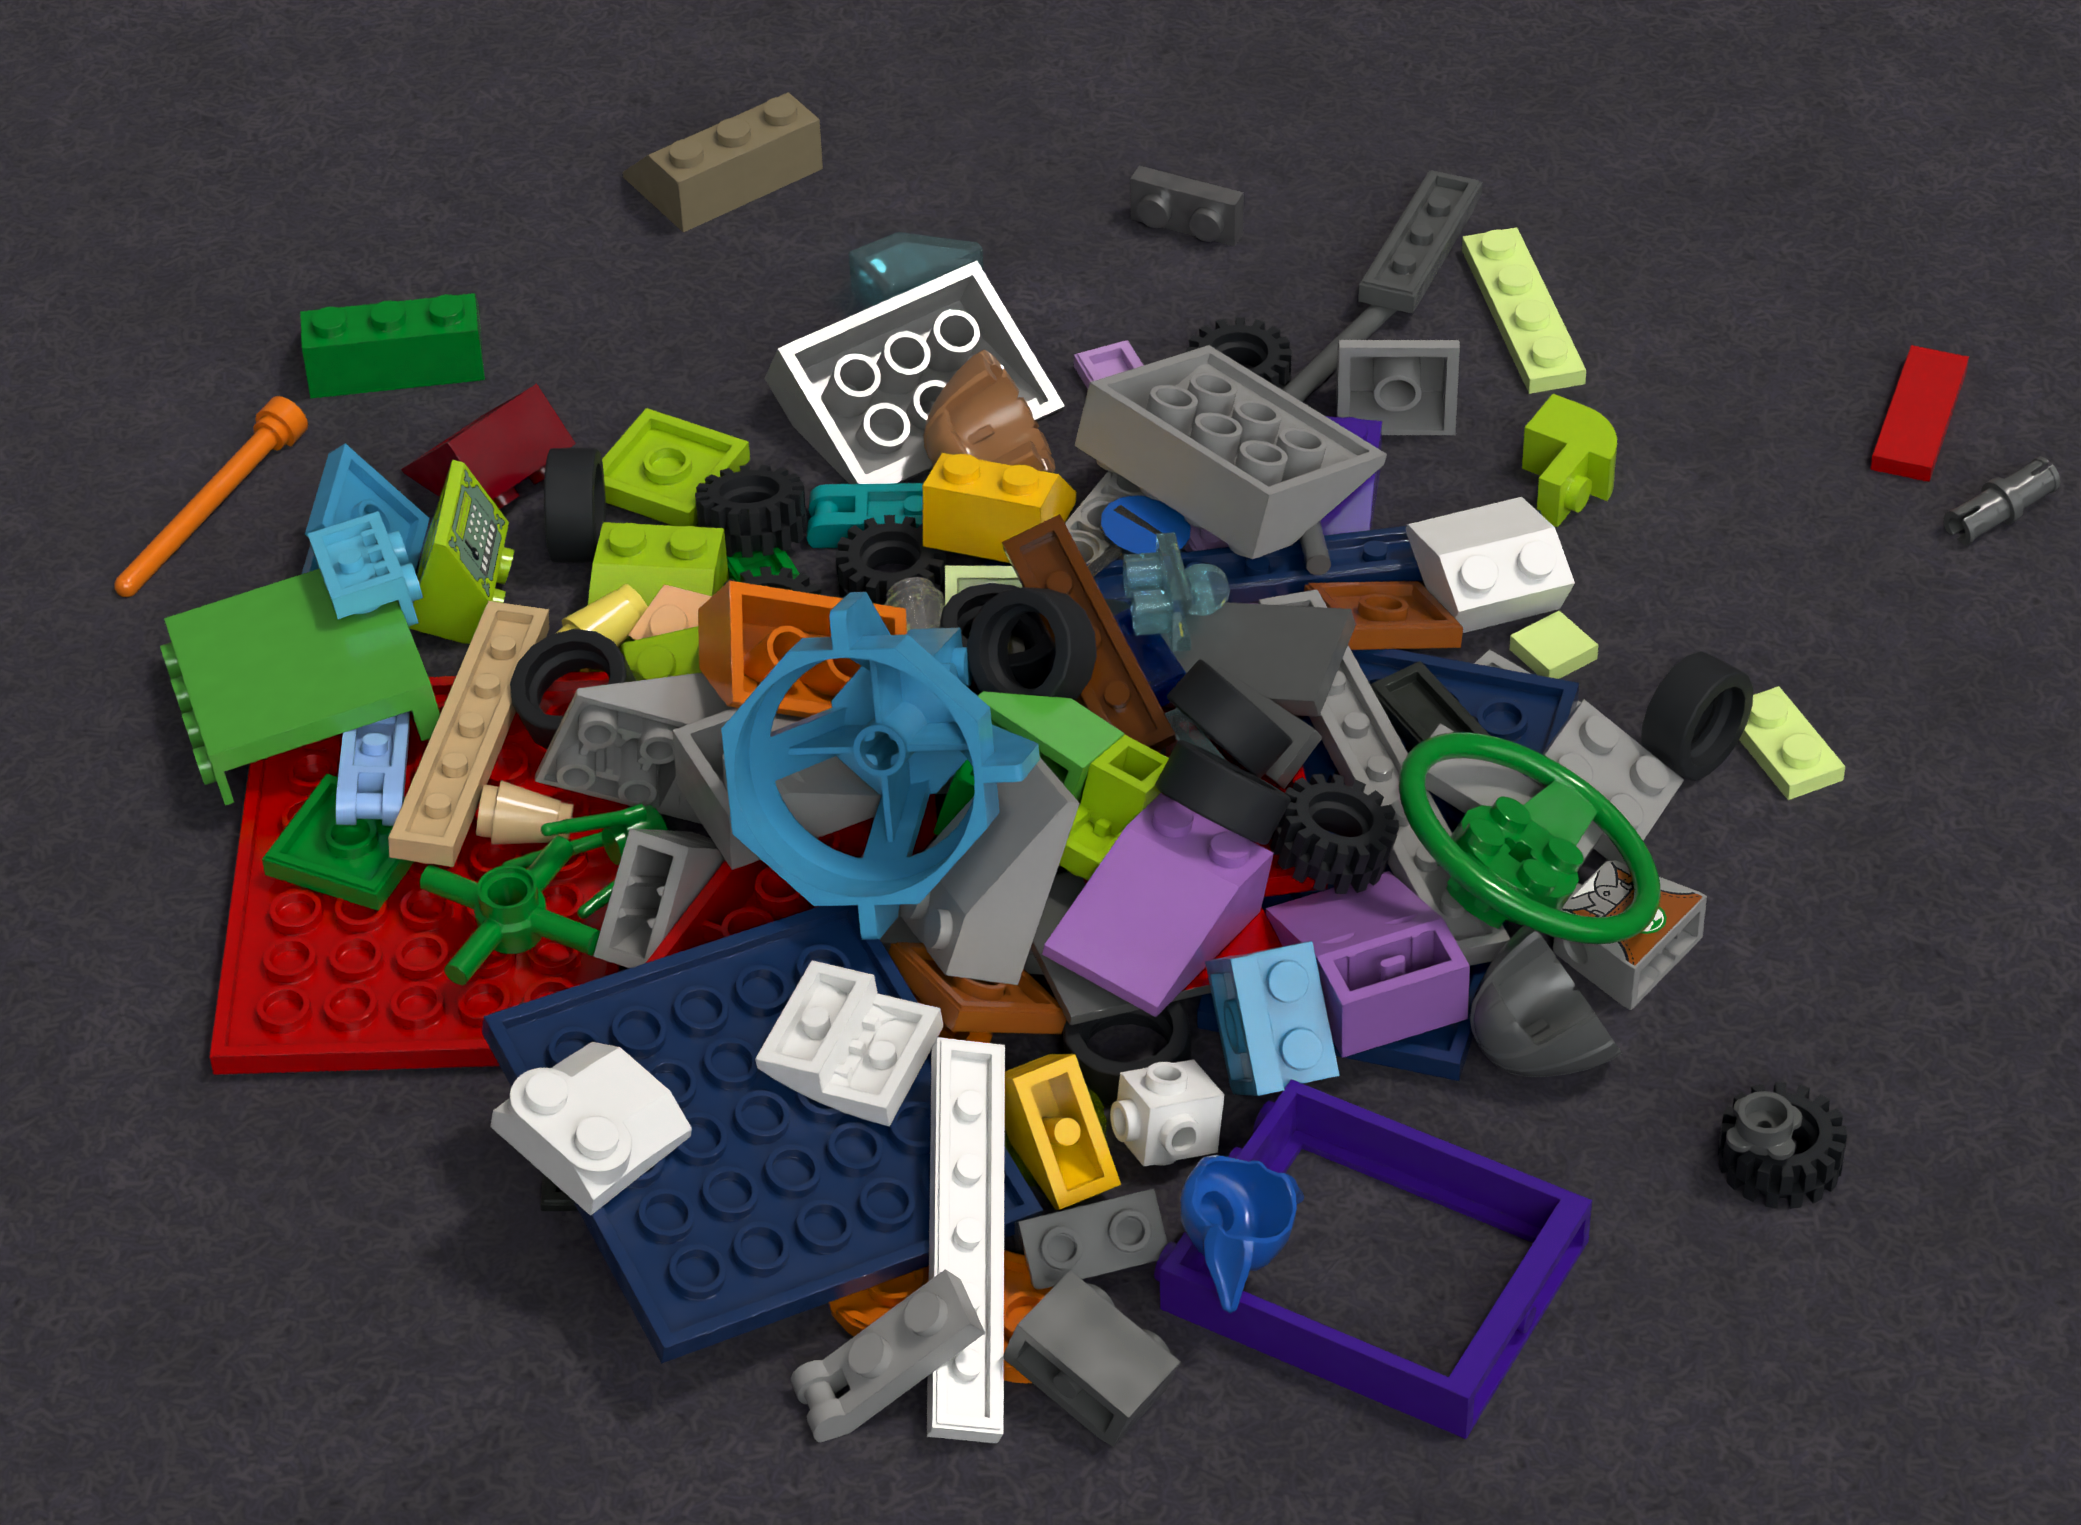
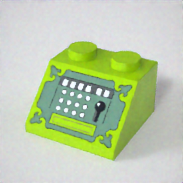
[409,459,514,644]

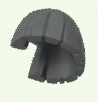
[1469,926,1622,1077]

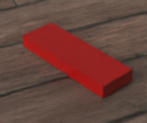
[1871,345,1969,482]

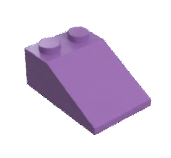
[1042,793,1274,1017]

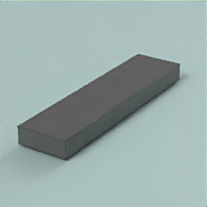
[1358,170,1483,314]

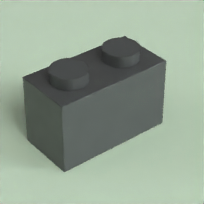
[1004,1270,1181,1447]

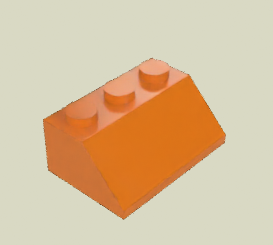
[698,581,907,718]

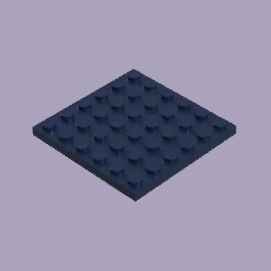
[482,905,1043,1364]

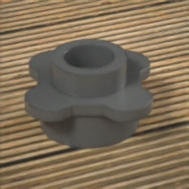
[1726,1091,1802,1160]

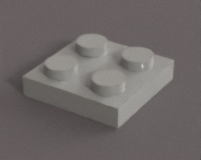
[1526,699,1684,864]

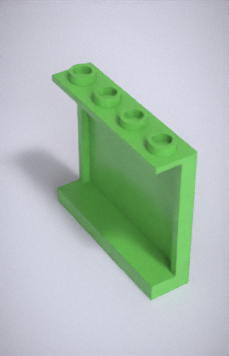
[160,569,440,806]

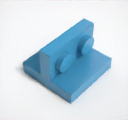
[302,443,430,574]
[1205,941,1340,1096]

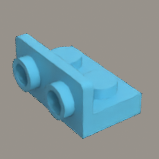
[308,511,423,627]

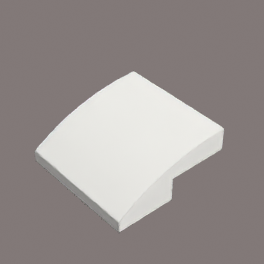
[755,960,944,1127]

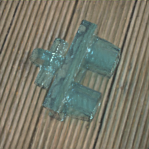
[1123,532,1230,652]

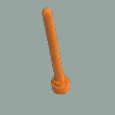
[114,396,308,597]

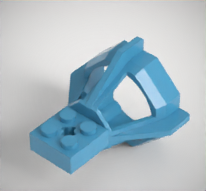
[721,592,1040,940]

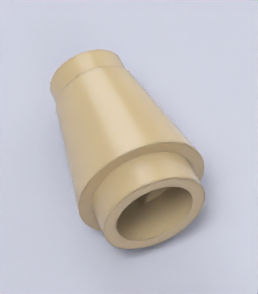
[476,780,574,845]

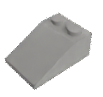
[900,758,1080,985]

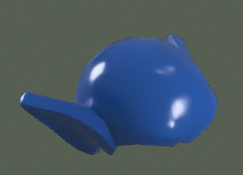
[1180,1155,1304,1313]

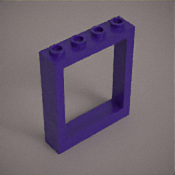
[1154,1079,1592,1439]

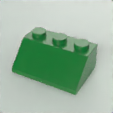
[300,293,485,399]

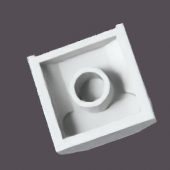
[491,1042,692,1216]

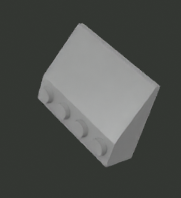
[765,261,1065,484]
[1075,345,1387,559]

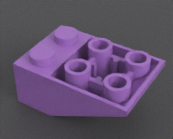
[1266,871,1470,1058]

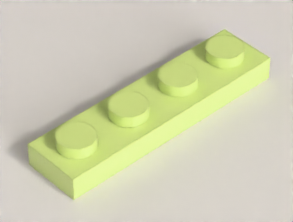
[1462,227,1586,394]

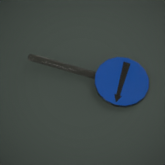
[1087,495,1191,576]

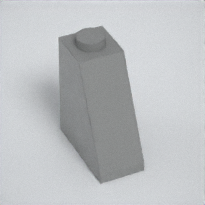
[594,828,725,968]

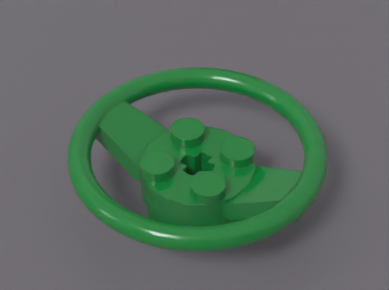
[1398,732,1661,944]

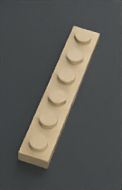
[388,601,549,867]

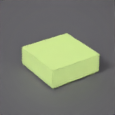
[1509,610,1598,679]

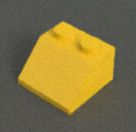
[922,453,1076,563]

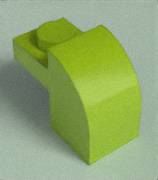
[1522,394,1617,528]
[1059,734,1169,881]

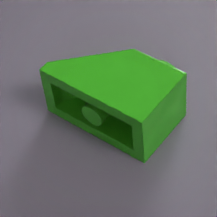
[978,691,1125,803]

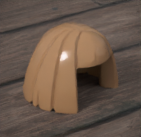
[923,349,1055,473]

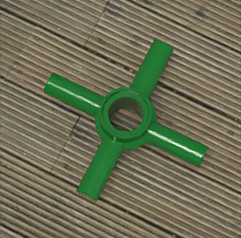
[420,836,600,985]

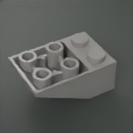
[535,673,739,824]
[672,708,881,870]

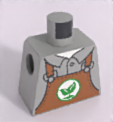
[1553,860,1707,1010]

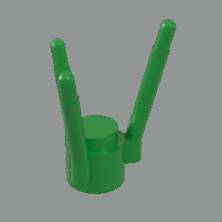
[502,803,667,919]

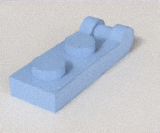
[336,711,410,826]

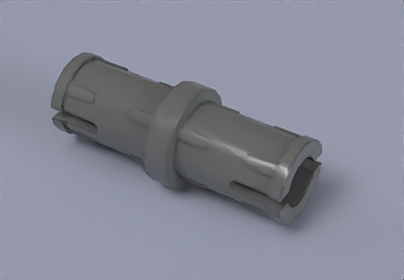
[1943,456,2061,546]

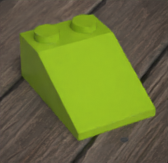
[580,522,729,672]

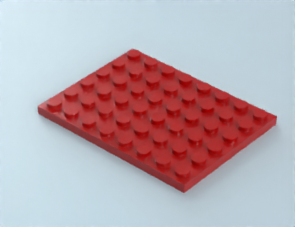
[210,672,631,1075]

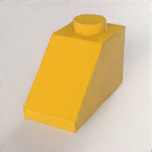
[1004,1054,1121,1210]

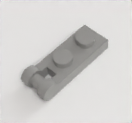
[791,1269,985,1442]

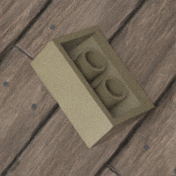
[623,92,823,232]

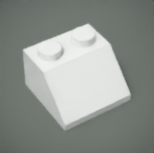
[1405,497,1575,633]

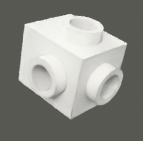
[1110,1059,1224,1166]

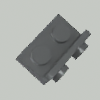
[1011,1189,1168,1290]

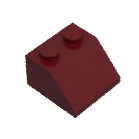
[401,383,576,509]

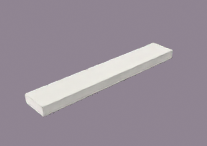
[927,1037,1005,1443]

